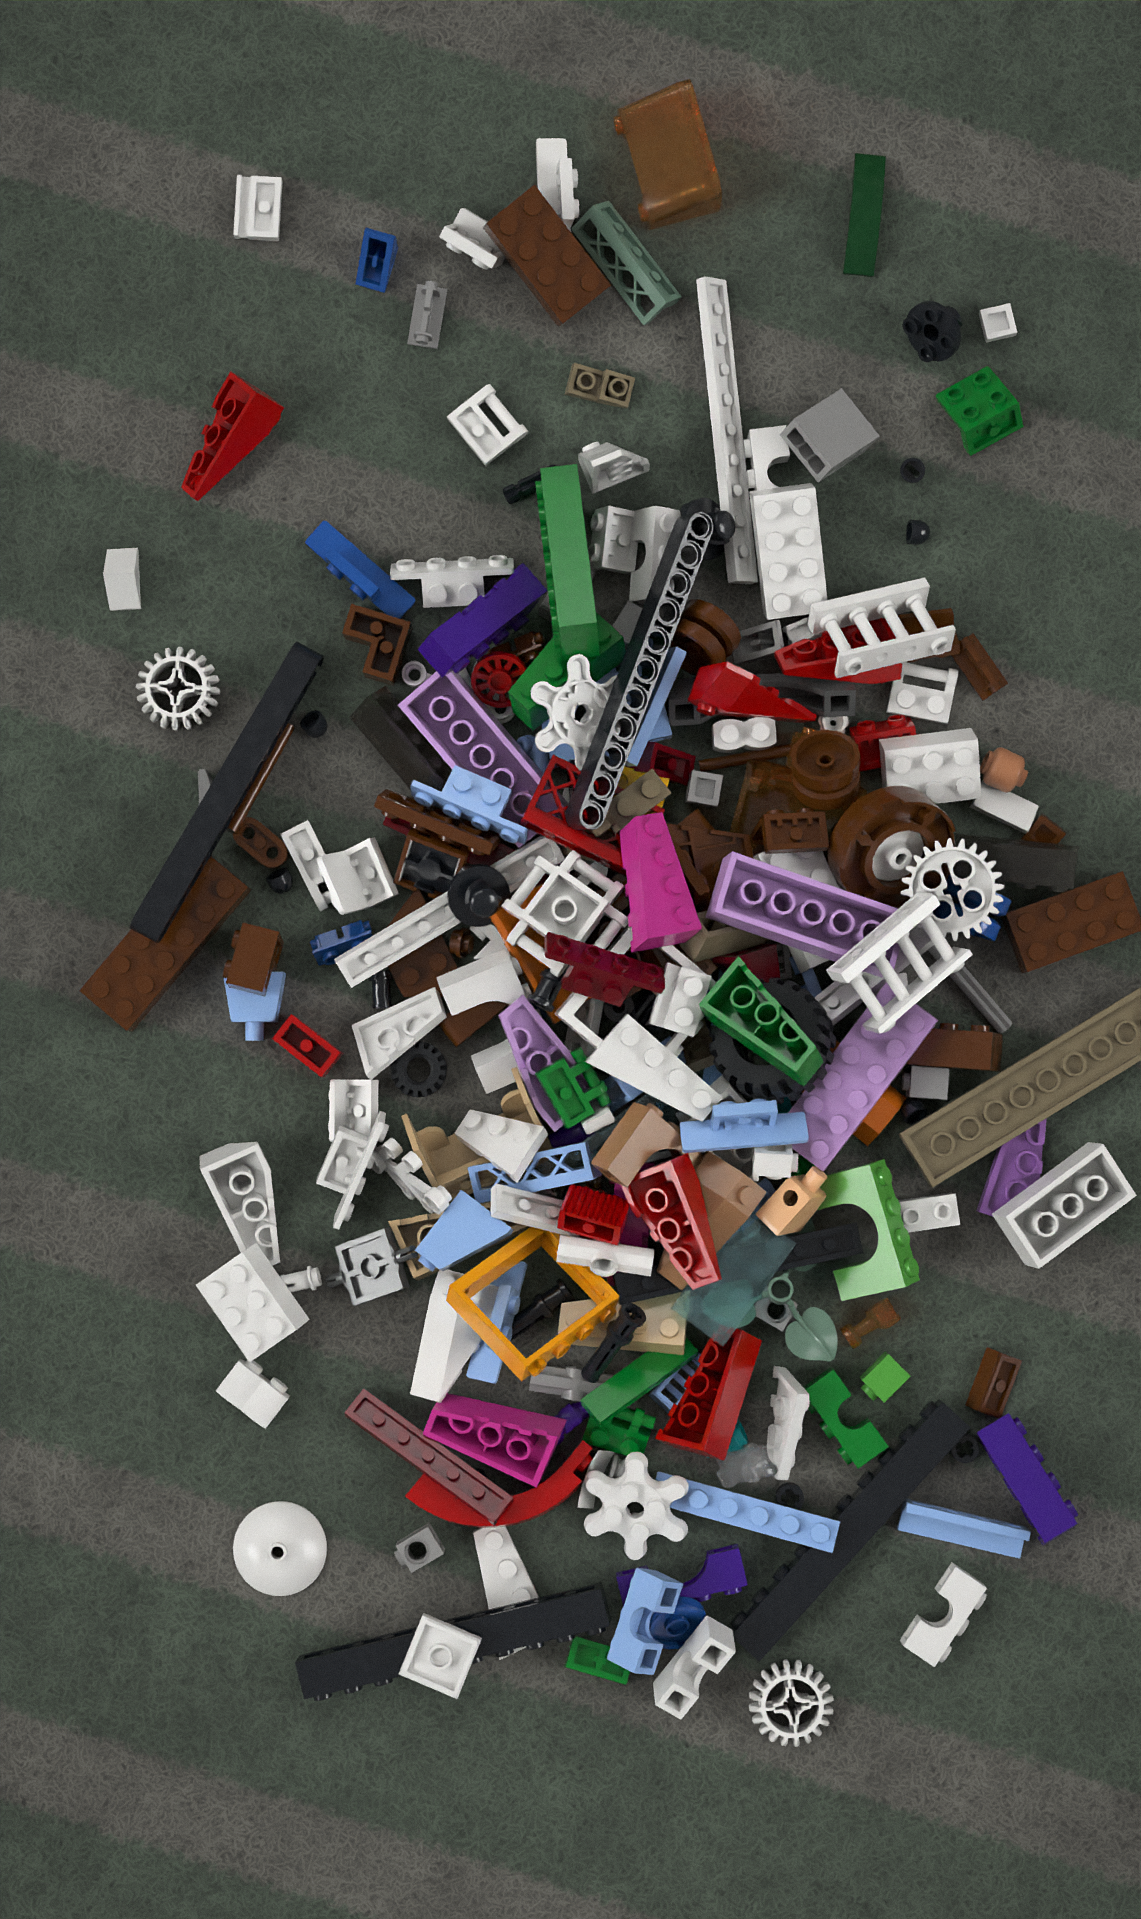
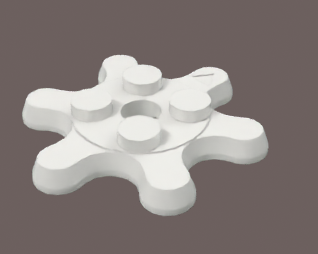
[531,654,620,771]
[584,1452,689,1560]

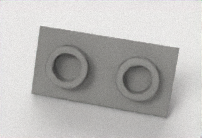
[407,281,448,349]

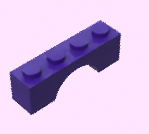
[616,1544,748,1606]

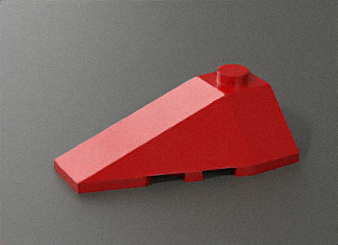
[181,371,284,501]
[774,618,902,684]
[687,661,817,723]
[621,1153,722,1290]

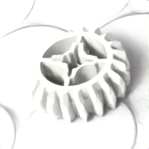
[136,647,220,731]
[749,1659,834,1747]

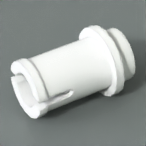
[280,1266,322,1292]

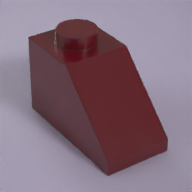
[625,741,696,786]
[712,944,780,983]

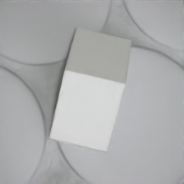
[103,548,141,611]

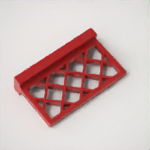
[519,755,665,877]

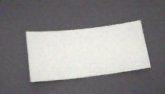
[577,1450,615,1509]

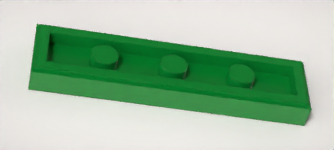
[581,1338,698,1427]

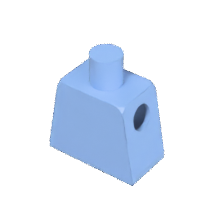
[224,972,286,1041]

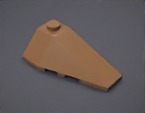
[657,1151,767,1290]

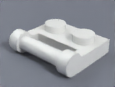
[447,384,529,466]
[886,662,958,725]

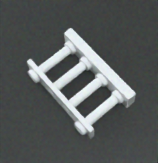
[808,578,956,678]
[826,892,973,1034]

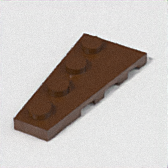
[374,789,503,855]

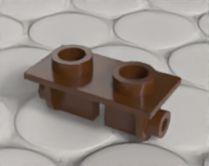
[485,631,545,672]
[951,633,1008,701]

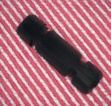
[503,465,556,504]

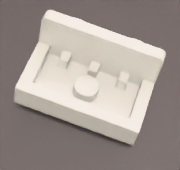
[439,208,505,270]
[328,1079,379,1142]

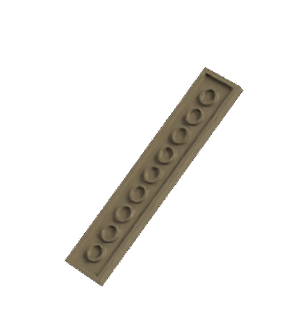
[898,987,1141,1188]

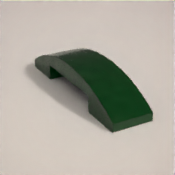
[843,153,886,277]

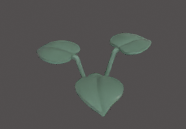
[699,1218,838,1362]

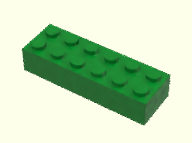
[535,464,600,660]

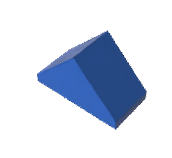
[355,228,398,293]

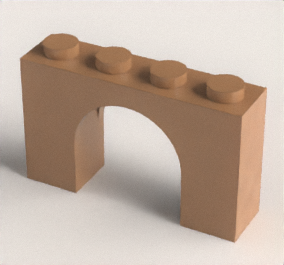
[591,1102,703,1187]

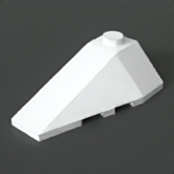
[578,442,650,494]
[410,1269,499,1403]

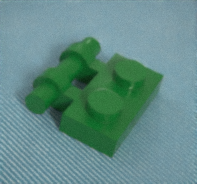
[535,1047,611,1129]
[581,1408,656,1456]

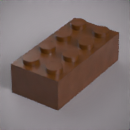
[483,184,611,327]
[1001,871,1141,973]

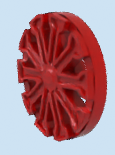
[471,651,527,708]

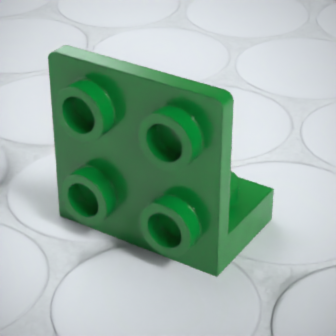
[936,366,1024,456]

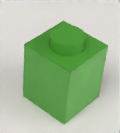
[859,1351,911,1403]

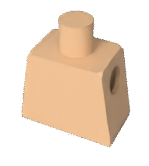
[755,1166,827,1236]

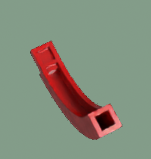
[405,1440,594,1528]

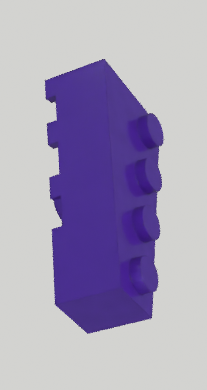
[418,563,548,678]
[976,1413,1079,1546]

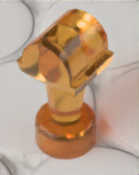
[840,1297,901,1350]

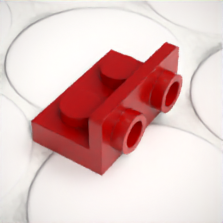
[849,714,916,771]

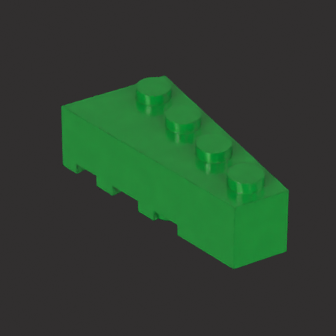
[508,612,626,731]
[698,956,824,1087]

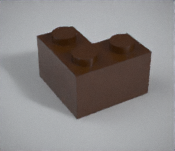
[342,604,413,686]
[223,923,284,997]

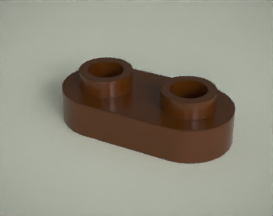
[233,817,288,869]

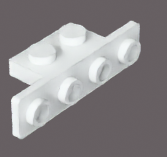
[536,138,579,232]
[390,555,514,608]
[316,1111,389,1230]

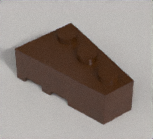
[905,1023,1003,1072]

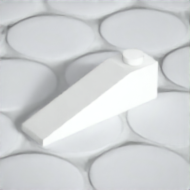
[200,1142,280,1266]

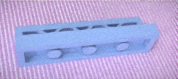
[605,638,687,766]
[467,1141,602,1203]
[897,1499,1031,1559]

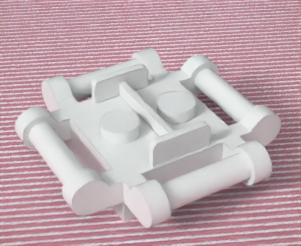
[501,850,628,977]

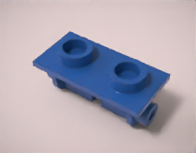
[310,920,373,966]

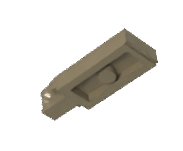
[591,769,671,838]

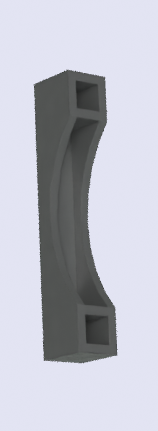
[667,673,856,726]

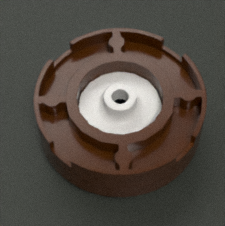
[828,786,956,909]

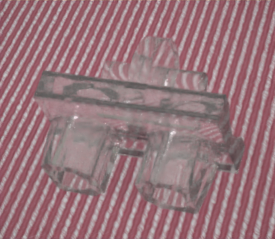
[716,1443,778,1488]

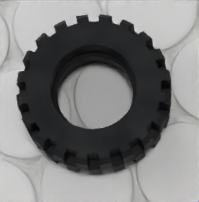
[709,977,836,1104]

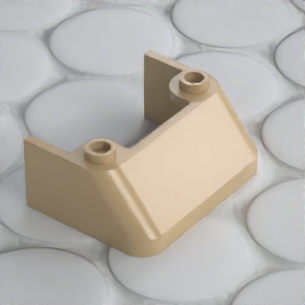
[401,1067,552,1202]

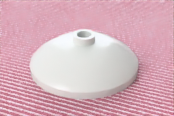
[233,1501,327,1596]

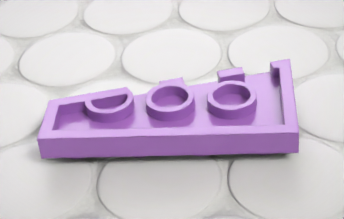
[976,1118,1047,1217]

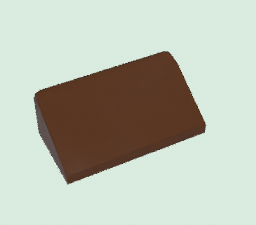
[965,1347,1022,1419]

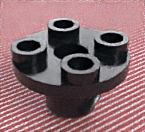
[902,301,963,363]
[680,498,736,561]
[447,864,510,927]

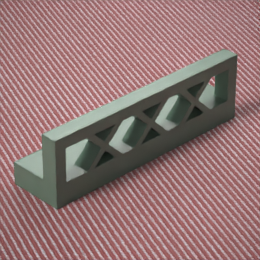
[571,201,682,325]

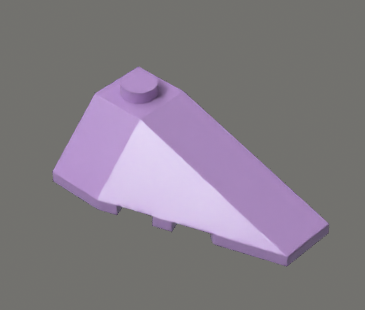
[498,995,590,1132]

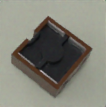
[393,827,470,899]

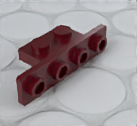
[544,932,665,1007]

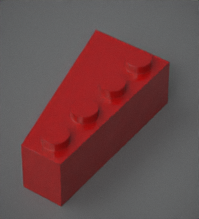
[655,1324,762,1461]

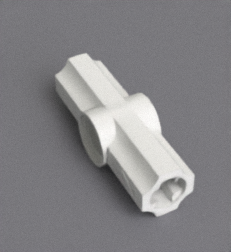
[556,1234,654,1277]

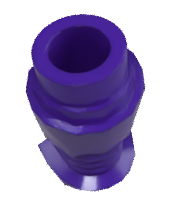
[554,1401,589,1446]

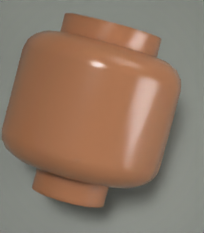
[980,747,1028,793]

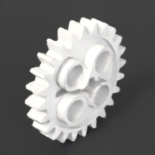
[901,838,1004,941]

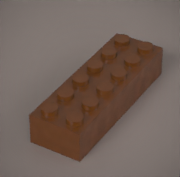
[79,856,252,1032]

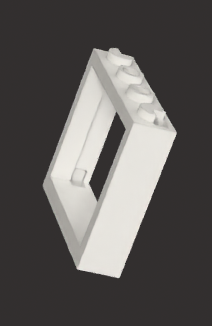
[554,924,716,1057]

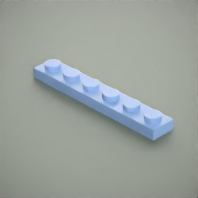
[656,1471,841,1553]

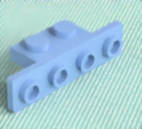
[410,765,528,844]
[679,1098,809,1153]
[466,1261,527,1384]

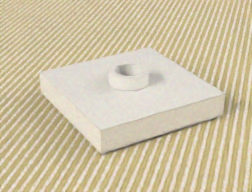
[399,1613,482,1699]

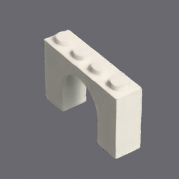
[436,948,542,1094]

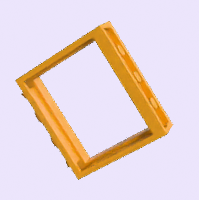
[446,1227,620,1381]

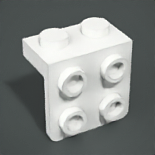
[317,837,399,915]

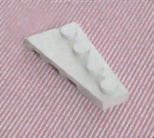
[585,1014,723,1122]

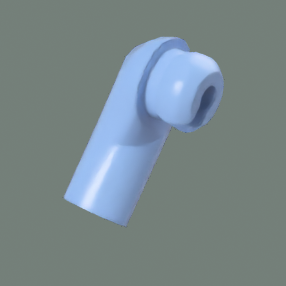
[516,735,549,774]

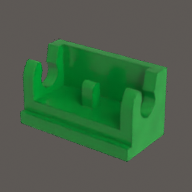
[564,1636,630,1685]

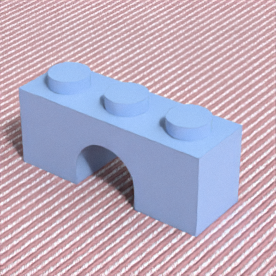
[607,1568,683,1675]

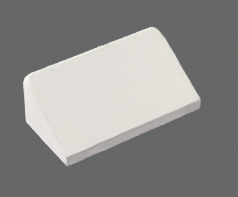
[970,780,1039,834]

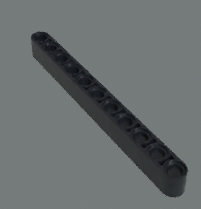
[565,512,713,830]
[130,641,324,943]

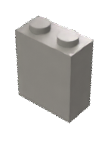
[780,388,880,483]

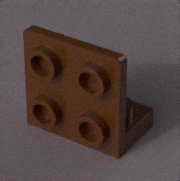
[751,808,829,854]

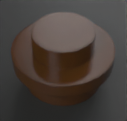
[449,927,475,959]

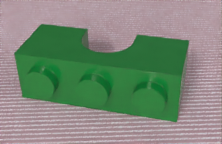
[803,1367,889,1469]

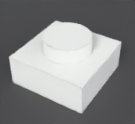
[979,303,1017,343]

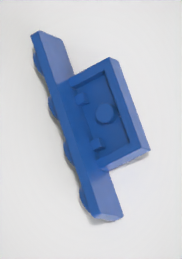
[305,520,415,619]

